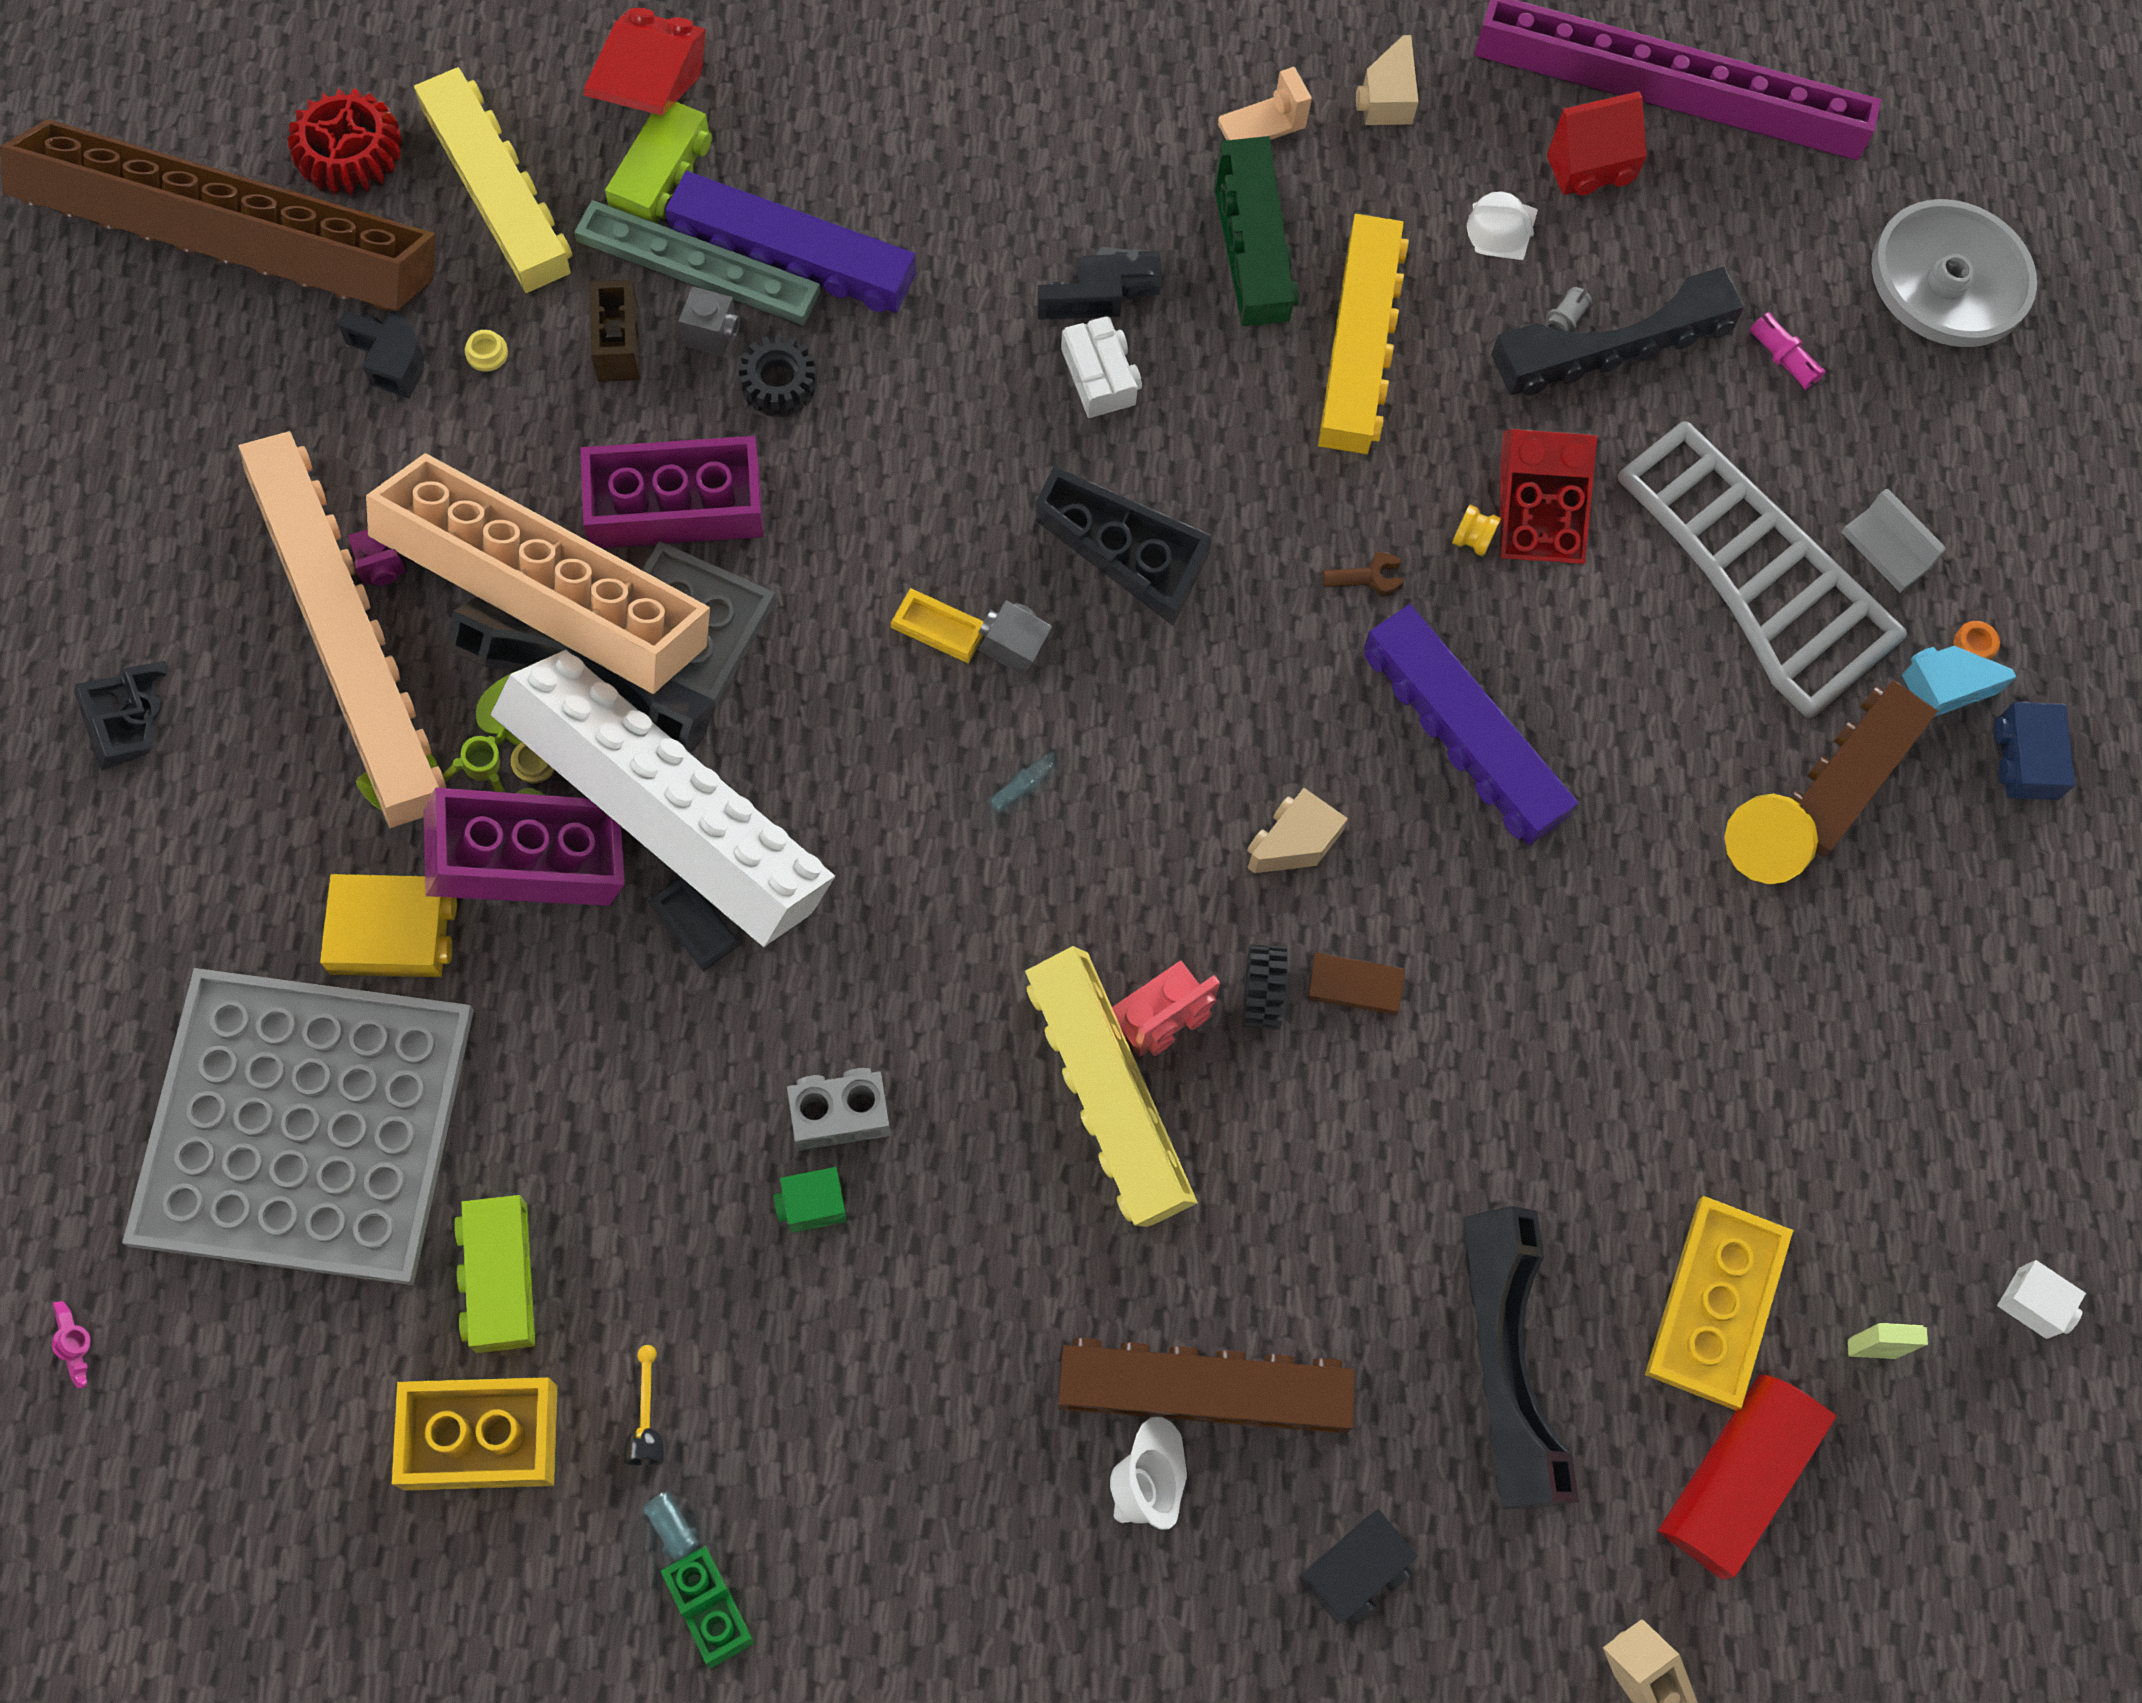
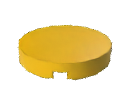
[1724,794,1818,884]

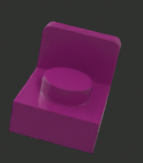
[348,529,407,586]

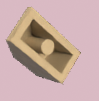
[1356,35,1418,125]
[1603,1619,1698,1703]

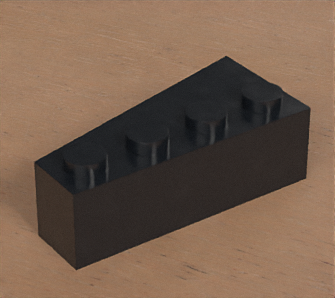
[1035,466,1212,626]

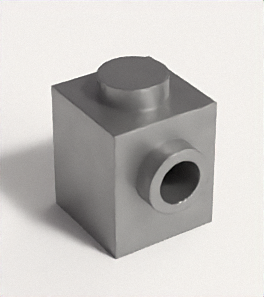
[678,286,740,357]
[978,600,1052,674]

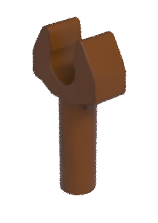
[1322,552,1404,597]

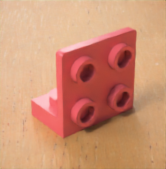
[1112,961,1220,1057]

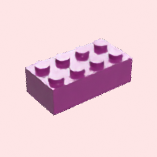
[580,436,764,548]
[423,788,625,906]

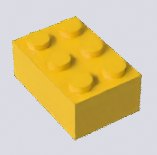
[392,1378,558,1491]

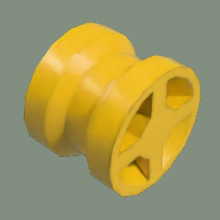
[1452,504,1501,557]

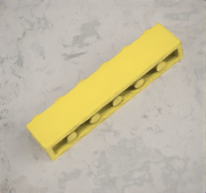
[414,67,573,293]
[1025,946,1198,1227]

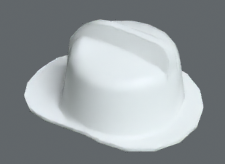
[1467,191,1538,260]
[1110,1417,1187,1530]

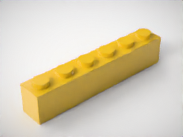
[1318,214,1409,454]

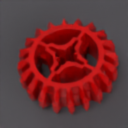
[287,87,403,196]

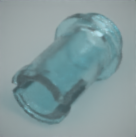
[642,1492,699,1560]

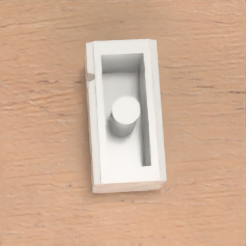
[1061,316,1142,418]

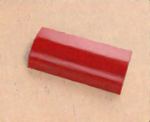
[1657,1374,1837,1580]

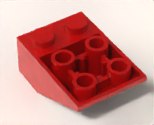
[1500,429,1598,564]

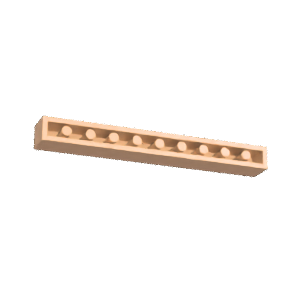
[238,431,446,828]

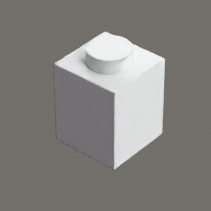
[1997,1260,2086,1339]

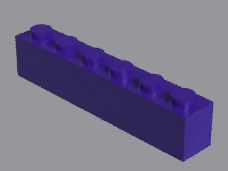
[665,171,916,313]
[1364,604,1579,846]

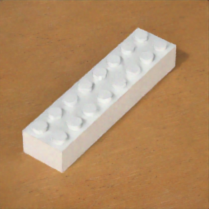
[491,650,835,947]

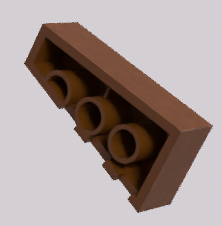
[1790,679,1938,858]

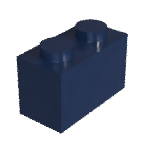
[1994,702,2075,800]

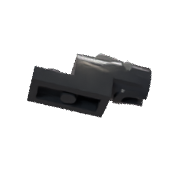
[1037,247,1162,320]

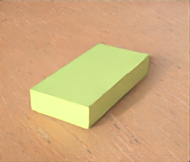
[1848,1323,1928,1359]

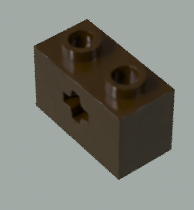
[590,279,640,382]

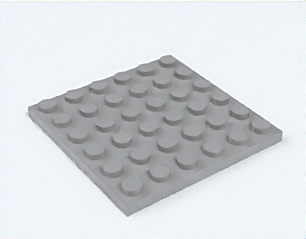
[122,968,474,1285]

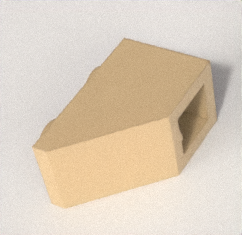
[1247,788,1348,873]

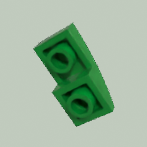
[661,1546,755,1669]

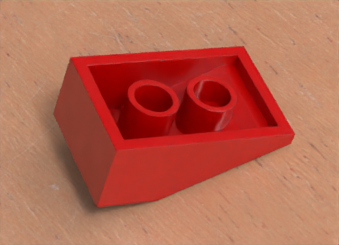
[583,8,706,116]

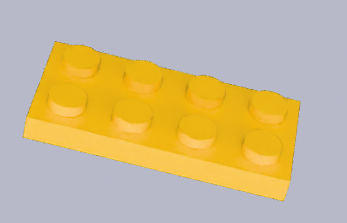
[1645,1196,1793,1411]

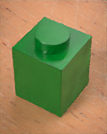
[773,1167,847,1233]

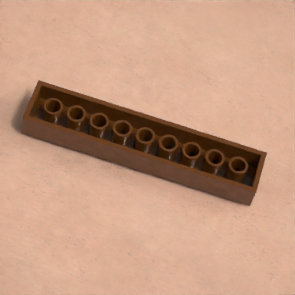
[0,119,436,311]

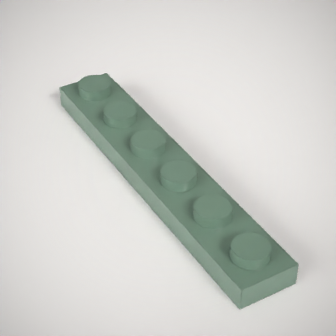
[574,200,821,326]

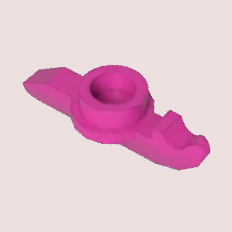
[52,1301,90,1388]

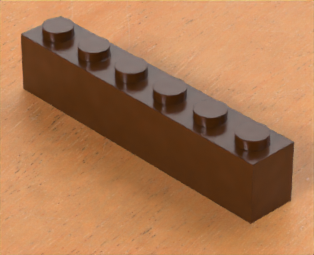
[1057,1338,1355,1434]

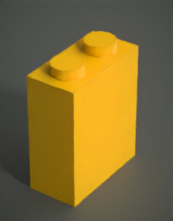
[320,874,457,977]

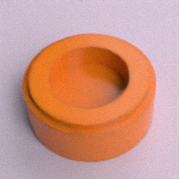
[1953,621,2000,660]

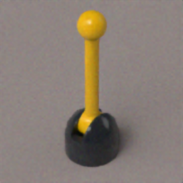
[624,1345,664,1465]

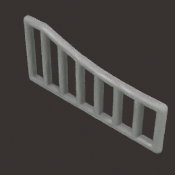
[1618,421,1907,718]

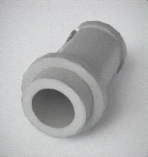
[1545,287,1592,332]

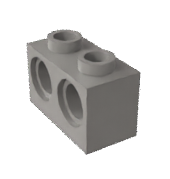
[787,1068,890,1151]

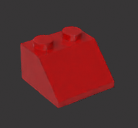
[1547,91,1647,195]

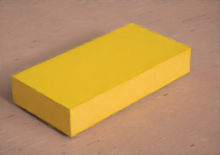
[890,588,984,664]

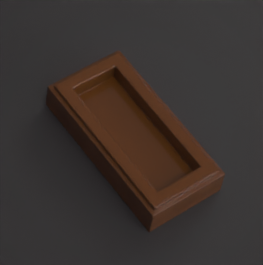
[1307,952,1405,1015]

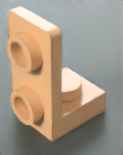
[1218,67,1312,140]

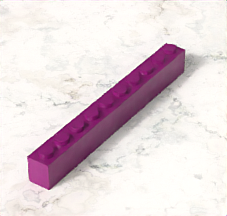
[1474,0,1882,160]

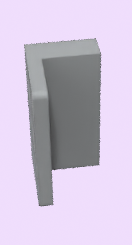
[1841,489,1946,593]

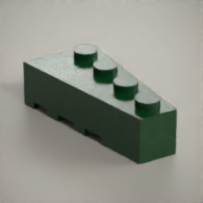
[1213,136,1299,327]

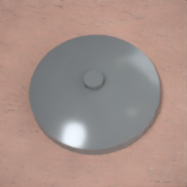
[1871,199,2037,347]

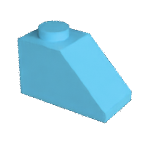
[1902,646,2016,717]

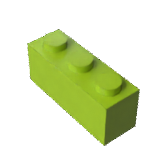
[605,102,712,224]
[455,1195,535,1353]

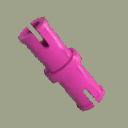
[1749,312,1826,390]

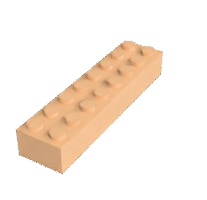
[366,453,710,694]

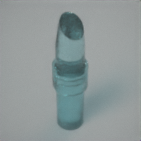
[988,752,1055,814]

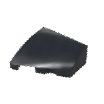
[74,661,168,771]

